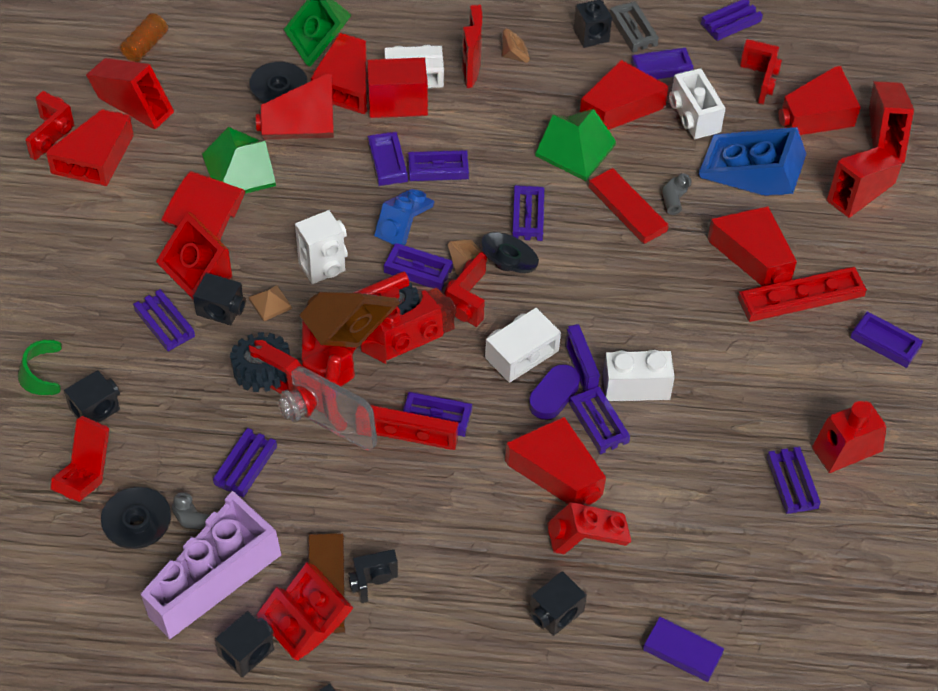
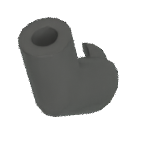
[662,173,691,215]
[172,492,211,530]

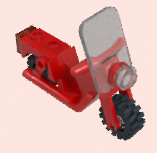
[230,271,456,451]

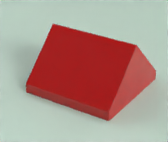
[367,57,428,118]
[156,212,232,299]

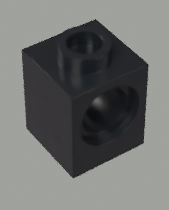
[573,0,612,48]
[193,273,246,326]
[64,370,120,423]
[530,571,587,636]
[215,611,274,678]

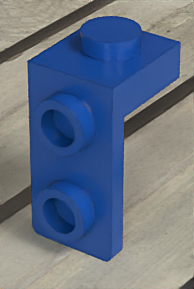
[374,189,435,245]

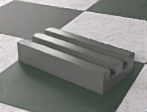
[610,1,659,53]

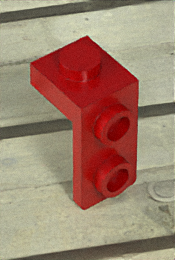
[740,39,782,105]
[26,91,75,160]
[444,252,487,327]
[50,416,109,502]
[547,502,631,555]

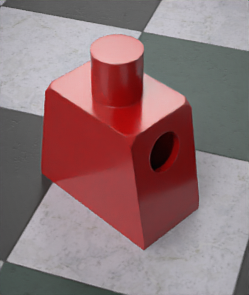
[812,401,887,473]

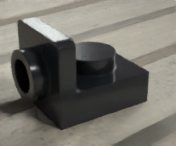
[348,549,398,604]

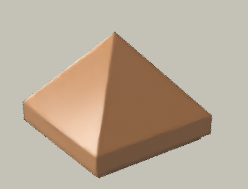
[502,28,530,63]
[249,285,292,322]

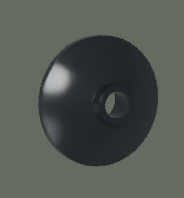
[250,61,308,103]
[480,232,539,273]
[101,487,171,549]

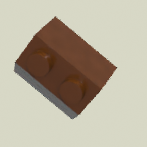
[299,292,400,348]

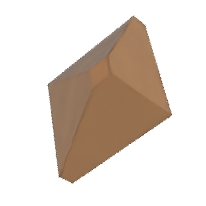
[448,240,489,276]

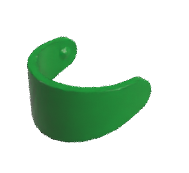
[17,340,62,395]

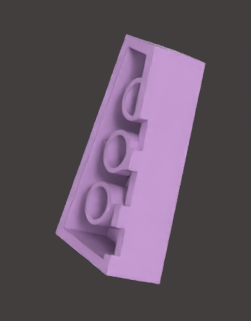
[141,491,282,639]

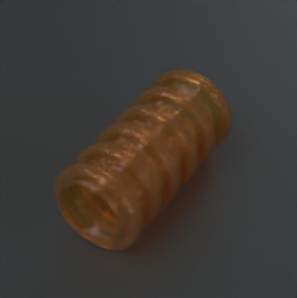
[120,13,168,62]

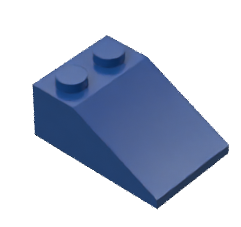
[699,127,807,196]

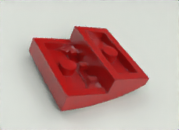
[462,4,483,88]
[161,171,246,240]
[256,562,353,660]

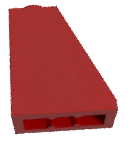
[311,33,367,115]
[86,58,175,129]
[580,60,669,130]
[778,66,861,135]
[256,74,334,140]
[869,81,914,164]
[46,109,134,187]
[827,147,902,218]
[707,206,797,286]
[505,417,606,505]

